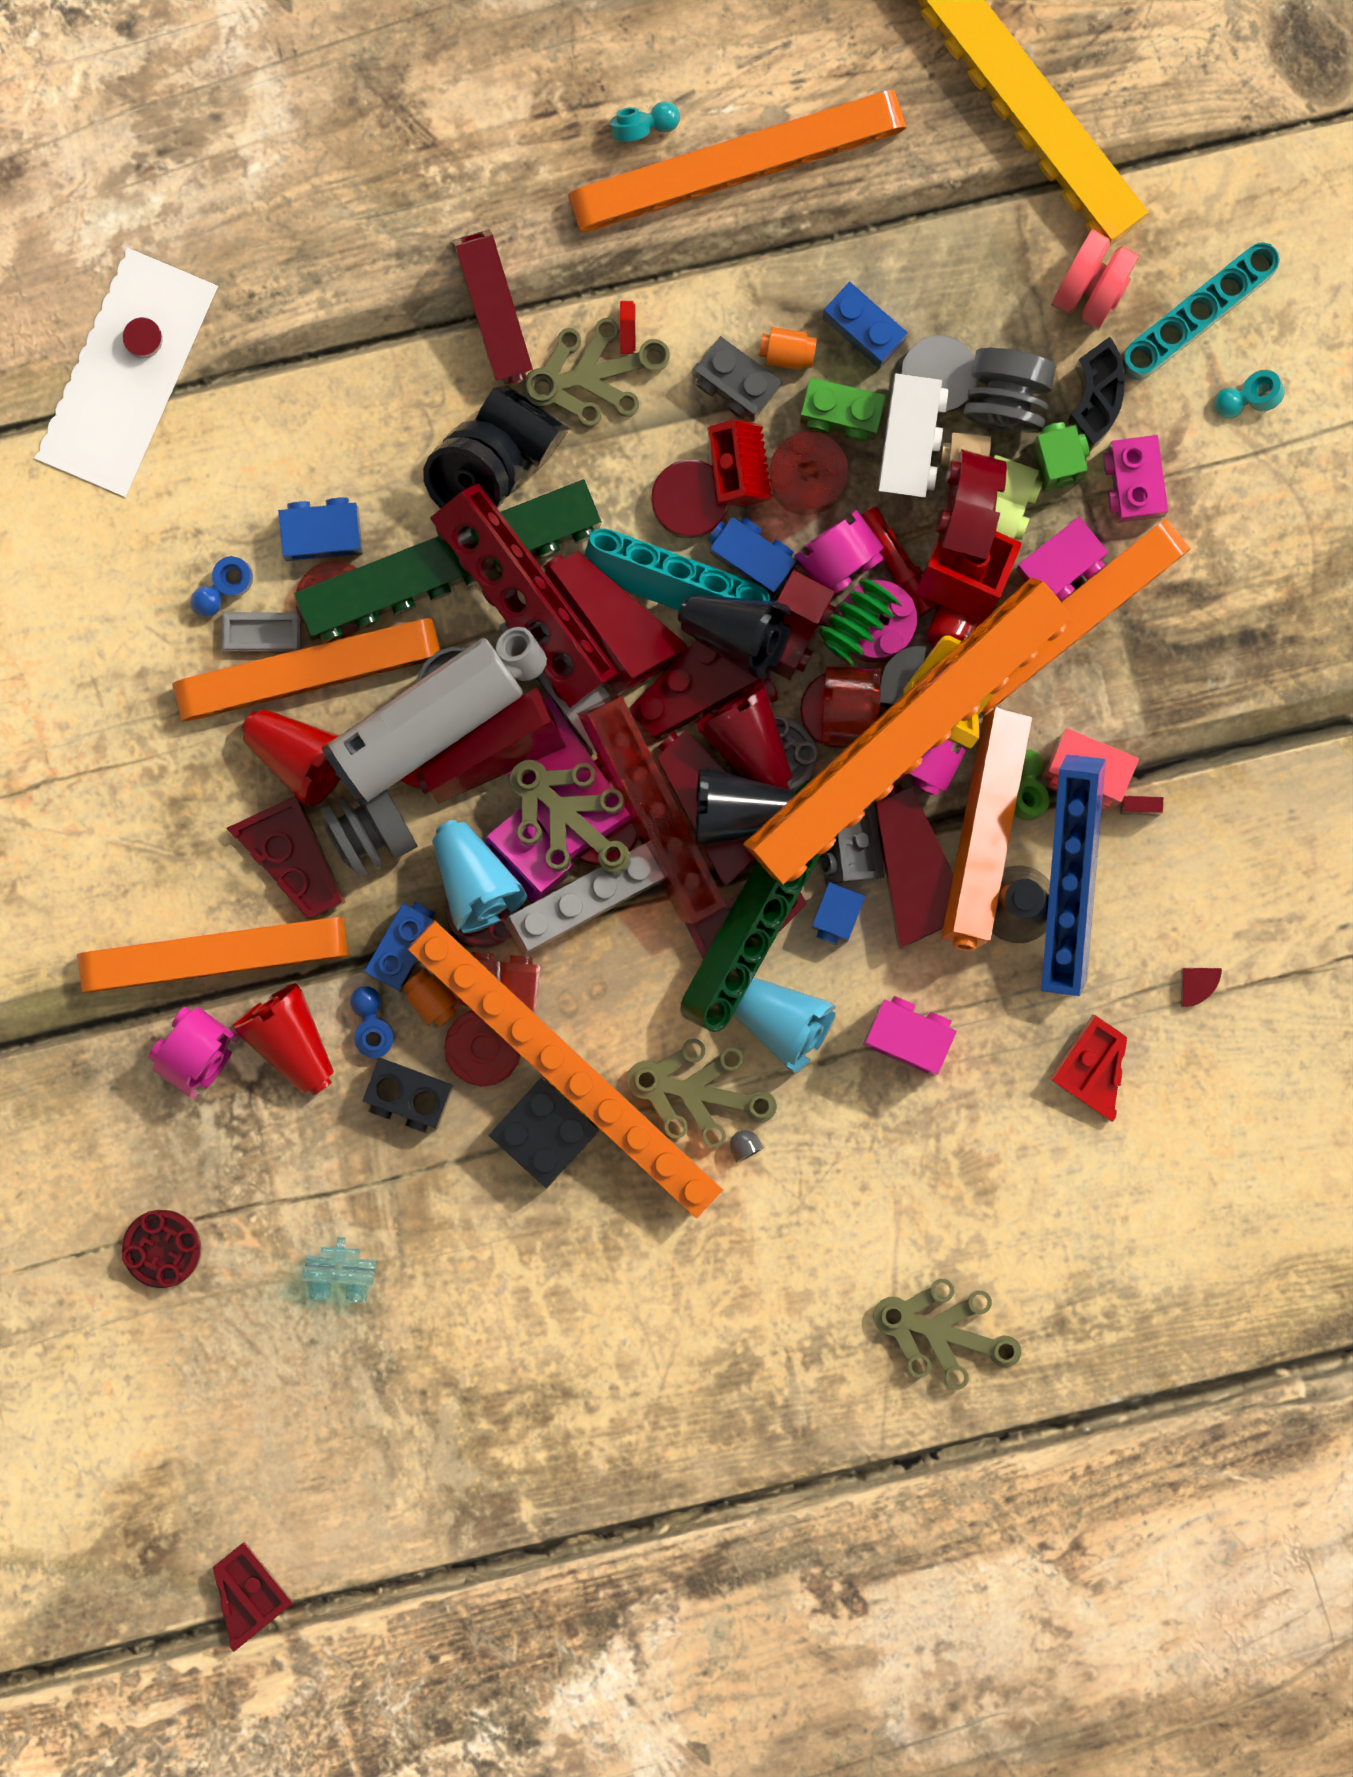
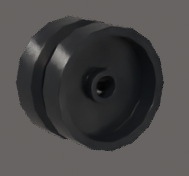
[423,420,523,509]

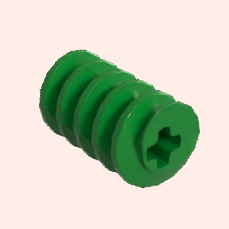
[819,578,902,667]

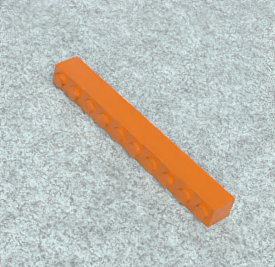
[743,577,1073,884]
[407,920,723,1219]

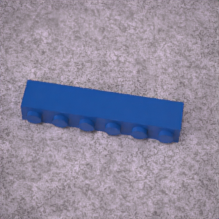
[1041,754,1106,996]

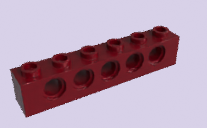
[430,483,618,708]

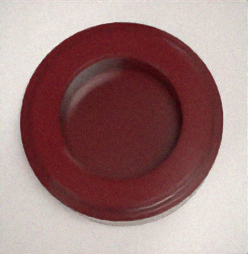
[123,317,163,358]

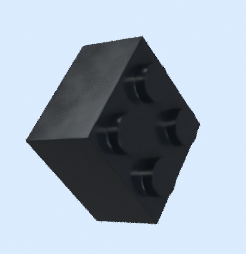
[488,1077,600,1189]

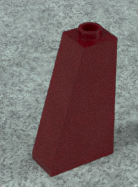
[453,229,533,384]
[543,551,688,696]
[415,688,566,804]
[657,730,756,888]
[875,784,953,949]

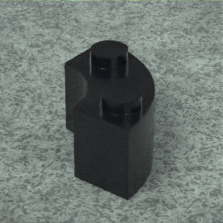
[1067,337,1125,451]

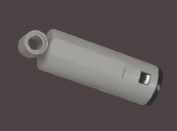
[321,627,547,806]

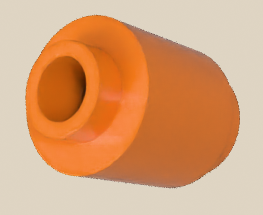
[759,327,817,371]
[402,968,459,1027]

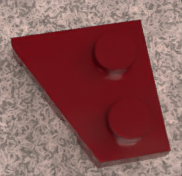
[213,1541,294,1652]

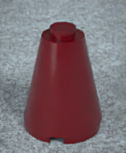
[695,686,792,789]

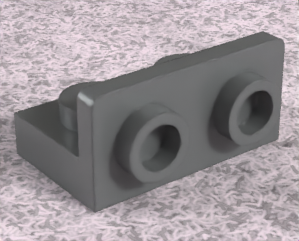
[692,336,782,421]
[820,800,884,885]

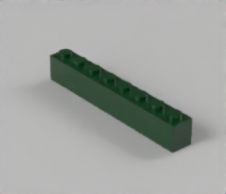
[294,479,602,644]

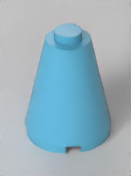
[432,820,527,933]
[733,977,836,1073]

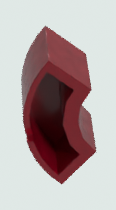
[936,449,1007,560]
[767,570,836,680]

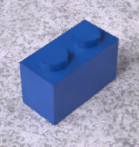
[822,281,908,369]
[278,497,363,562]

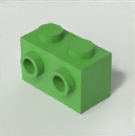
[800,377,886,442]
[1032,422,1090,492]

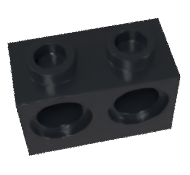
[362,1057,454,1133]

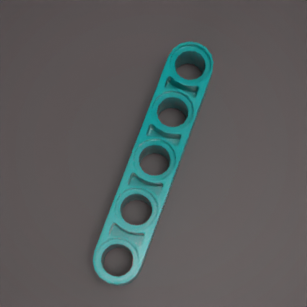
[1122,242,1280,380]
[584,528,770,611]

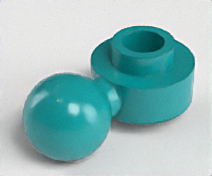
[610,101,680,142]
[1214,370,1285,418]

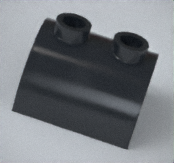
[475,385,571,471]

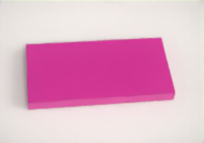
[507,695,632,859]

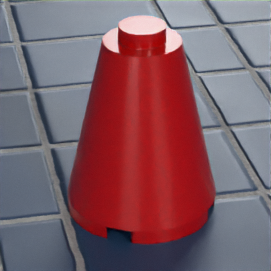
[241,709,340,806]
[233,983,334,1095]

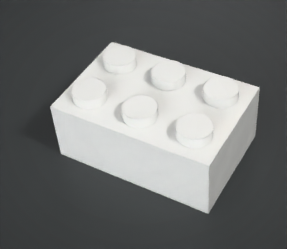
[877,373,948,497]

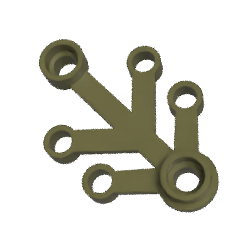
[523,318,670,427]
[510,760,631,875]
[627,1039,777,1148]
[873,1279,1021,1390]

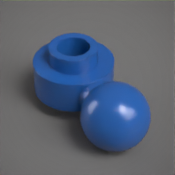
[190,556,253,617]
[350,986,394,1058]

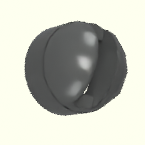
[730,1130,764,1163]

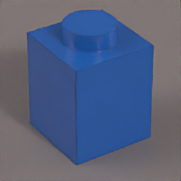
[811,882,865,945]

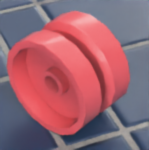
[1051,229,1140,331]

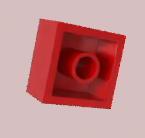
[915,531,1022,623]

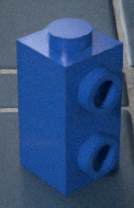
[708,517,796,598]
[364,901,435,992]

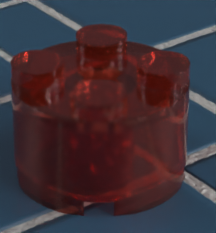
[769,431,848,515]
[821,666,881,746]

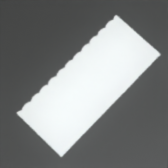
[34,247,218,497]

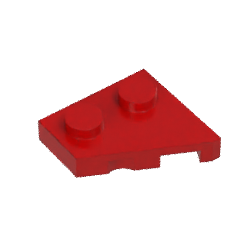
[1049,1014,1127,1122]

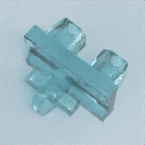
[302,1236,377,1302]

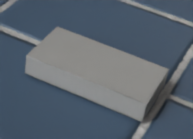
[222,612,301,653]

